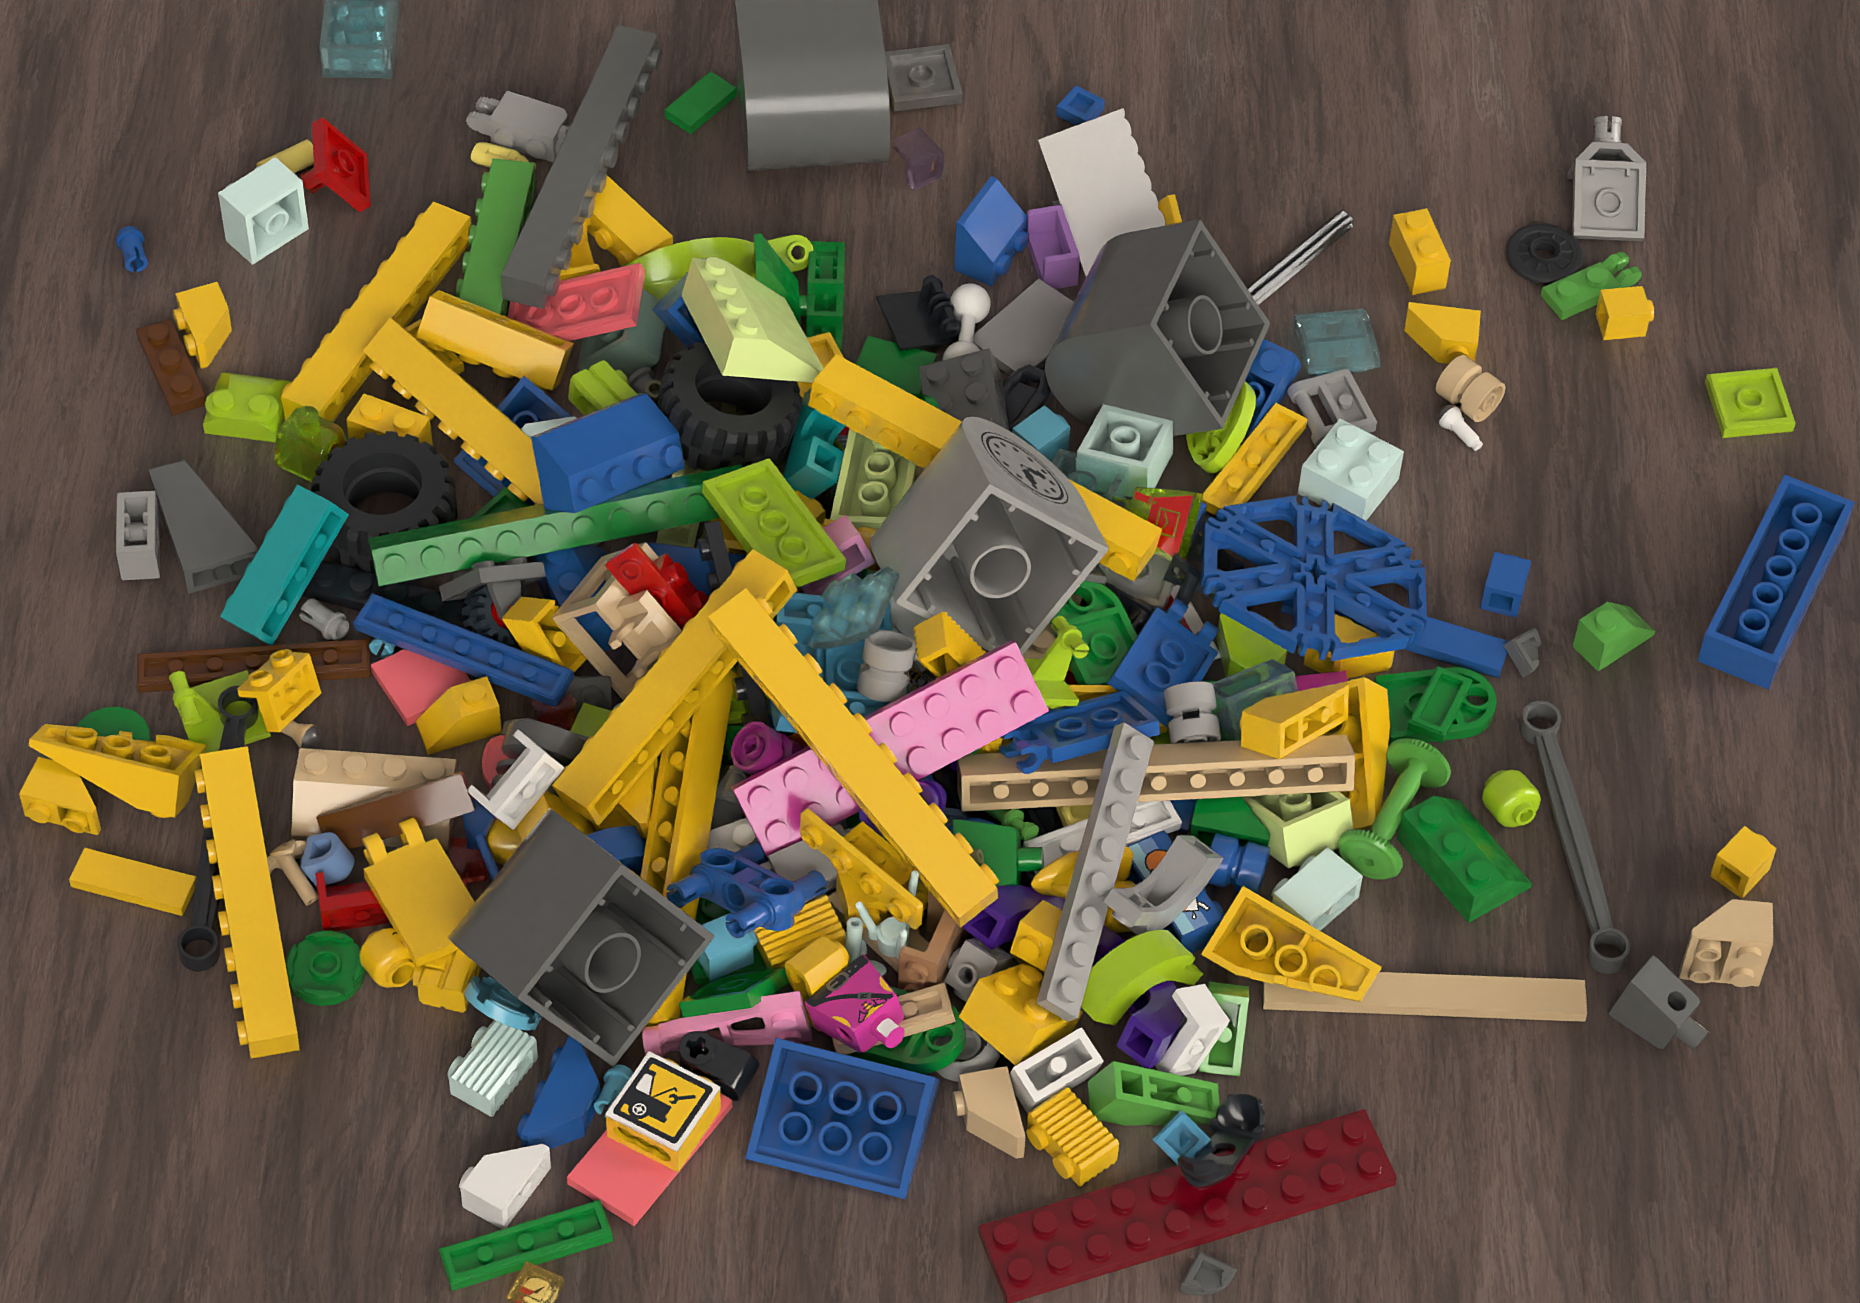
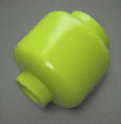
[1482,770,1541,828]

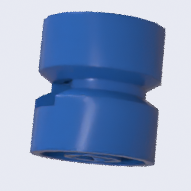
[1207,833,1270,895]

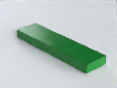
[439,1199,613,1291]

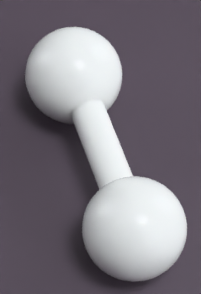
[943,283,991,360]

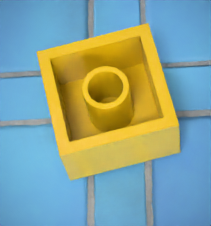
[959,963,1083,1066]

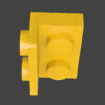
[237,649,322,732]

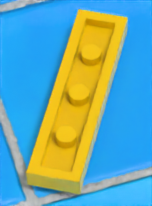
[1199,403,1307,516]

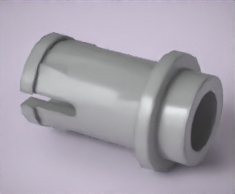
[299,598,349,641]

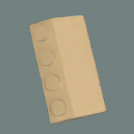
[291,748,458,851]

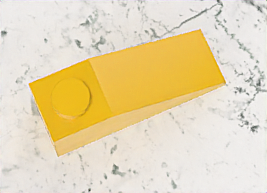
[1240,682,1349,760]

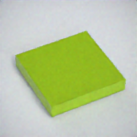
[1705,368,1796,438]

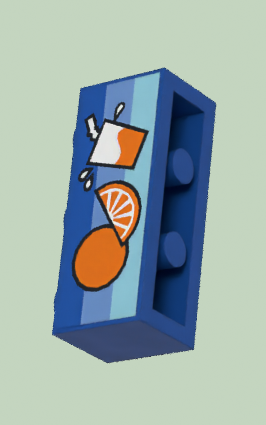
[1127,830,1224,953]

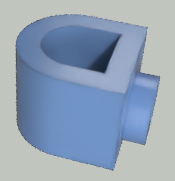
[300,832,355,887]

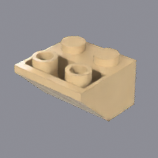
[1679,899,1773,987]

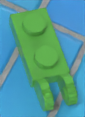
[1541,252,1642,320]

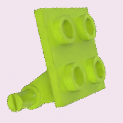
[1024,616,1089,709]
[169,670,271,753]

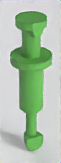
[984,809,1039,841]

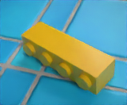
[585,176,673,267]
[416,290,574,392]

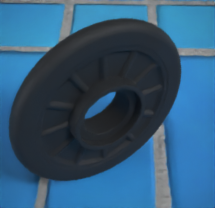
[1506,224,1584,285]

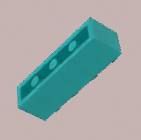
[220,484,349,645]

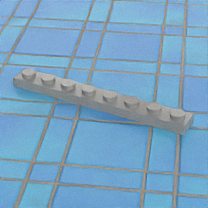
[1036,723,1154,1022]

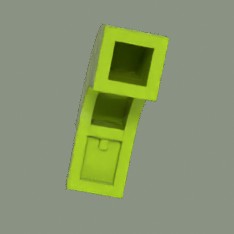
[1081,930,1203,1026]

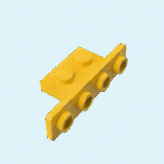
[800,808,923,930]

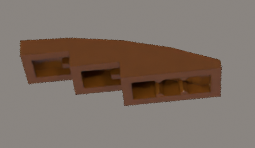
[316,771,476,849]

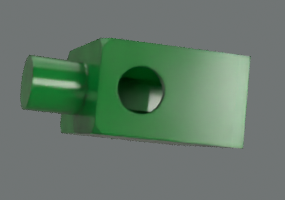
[953,819,1044,887]

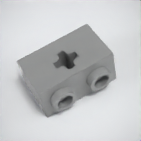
[116,491,161,581]

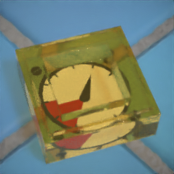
[507,1261,565,1303]

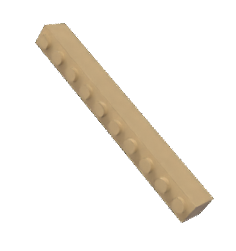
[957,735,1355,812]

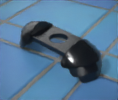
[1177,1094,1265,1189]

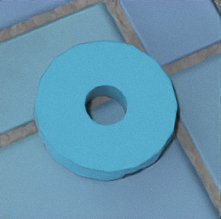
[464,976,542,1031]

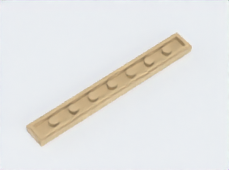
[1263,972,1587,1022]

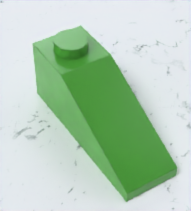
[1088,1061,1220,1126]

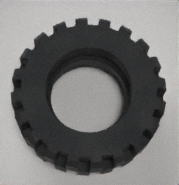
[656,341,802,471]
[311,431,458,573]

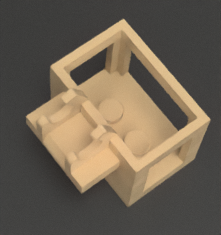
[552,542,682,700]

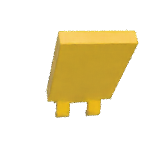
[362,817,475,968]

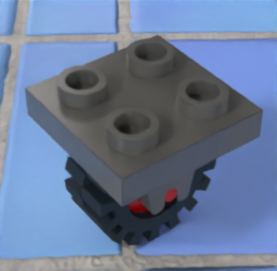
[439,557,546,647]

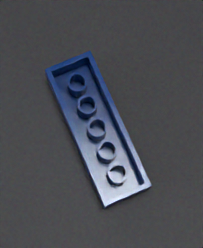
[1697,475,1855,690]

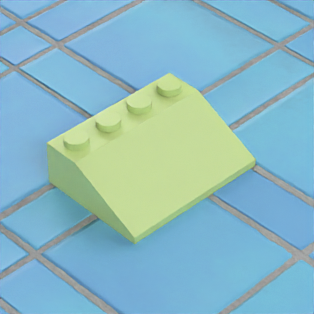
[682,257,824,382]

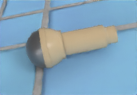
[281,721,321,749]

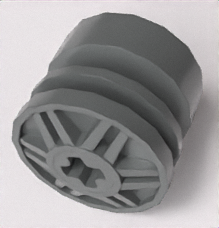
[490,720,586,797]

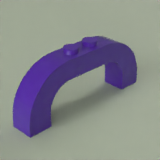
[962,885,1184,1069]

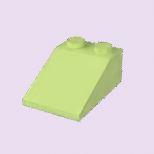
[1242,791,1353,868]

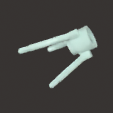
[855,870,919,959]

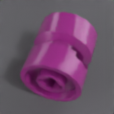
[731,721,804,775]

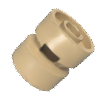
[1435,355,1506,422]

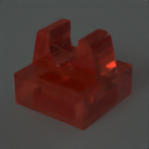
[449,838,488,889]

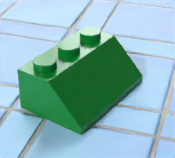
[1397,796,1532,923]

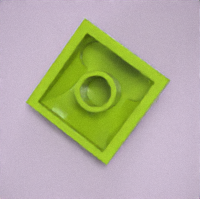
[203,373,292,443]

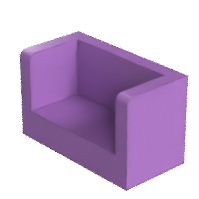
[1026,204,1080,289]

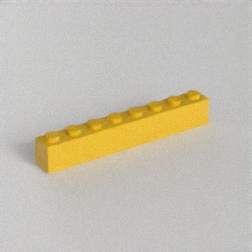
[281,201,471,436]
[362,317,544,505]
[552,549,797,826]
[194,746,300,1059]

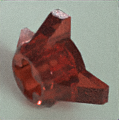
[531,695,577,731]

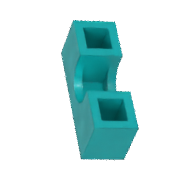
[783,388,846,499]

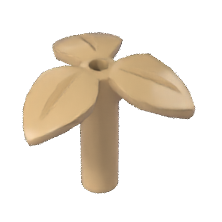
[267,839,319,906]

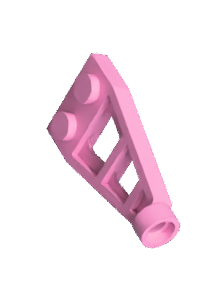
[642,991,813,1058]

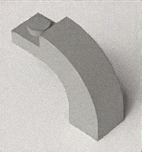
[1103,835,1224,935]

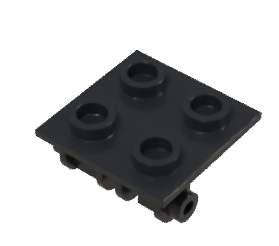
[876,275,961,350]

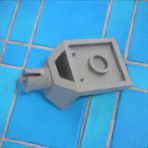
[1567,116,1646,242]

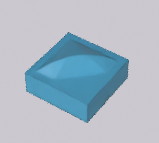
[1152,1110,1211,1165]

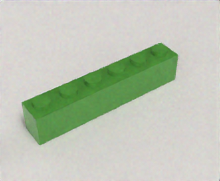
[456,158,536,316]

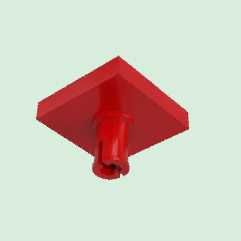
[301,117,371,212]

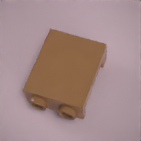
[898,891,969,992]

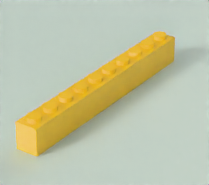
[808,354,1162,582]
[708,588,999,928]
[640,670,736,1027]

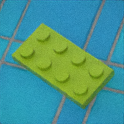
[702,458,846,588]

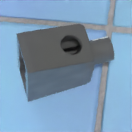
[1608,955,1709,1051]

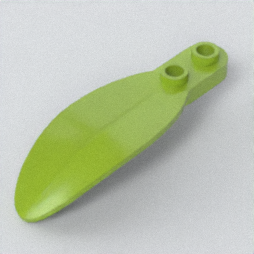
[622,235,814,300]

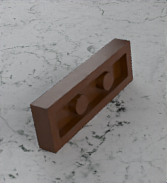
[136,318,206,416]

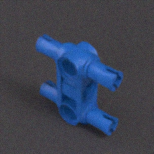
[666,841,827,939]

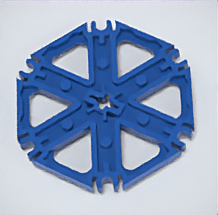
[1200,495,1427,661]

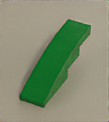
[806,241,845,353]

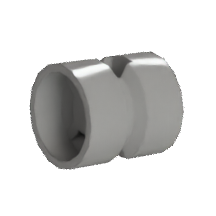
[856,630,916,702]
[1164,682,1221,744]

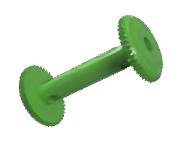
[1337,738,1451,879]

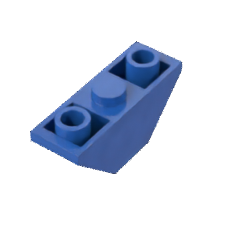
[517,1036,600,1150]

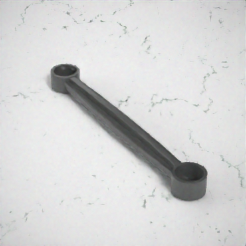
[1520,701,1630,974]

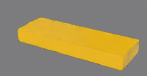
[69,848,196,916]

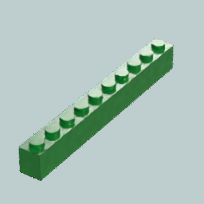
[368,464,743,586]

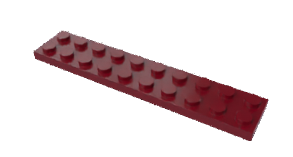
[978,1109,1397,1303]

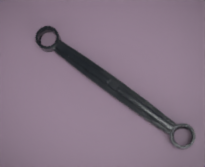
[177,686,259,972]

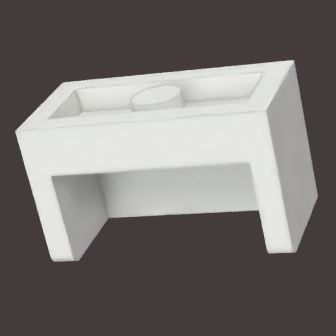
[467,730,565,830]
[1155,984,1230,1076]

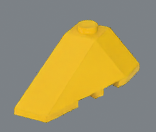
[1321,677,1390,830]
[29,724,207,818]
[1201,886,1381,1002]

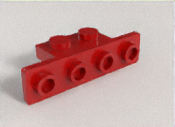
[606,543,709,631]

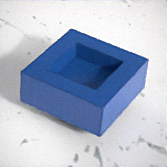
[1056,86,1105,126]

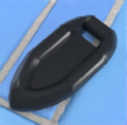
[1003,364,1051,432]

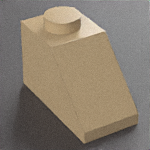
[952,1066,1026,1159]

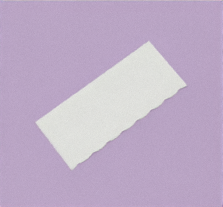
[1038,108,1165,277]

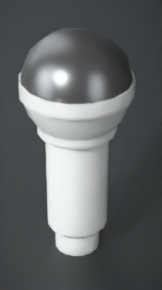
[1437,405,1483,451]

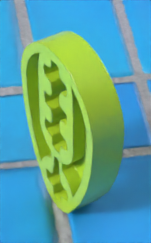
[1186,381,1256,474]

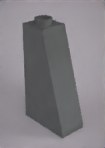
[148,460,258,594]

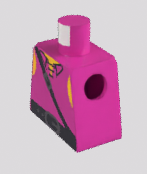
[805,954,905,1053]

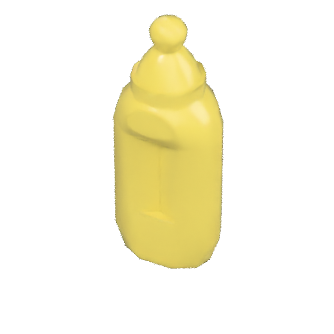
[471,142,536,169]

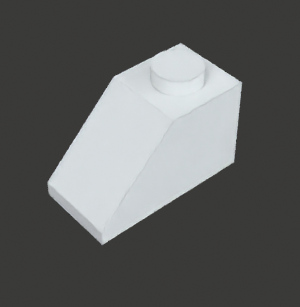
[459,1144,551,1229]

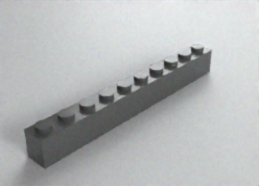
[501,25,663,309]

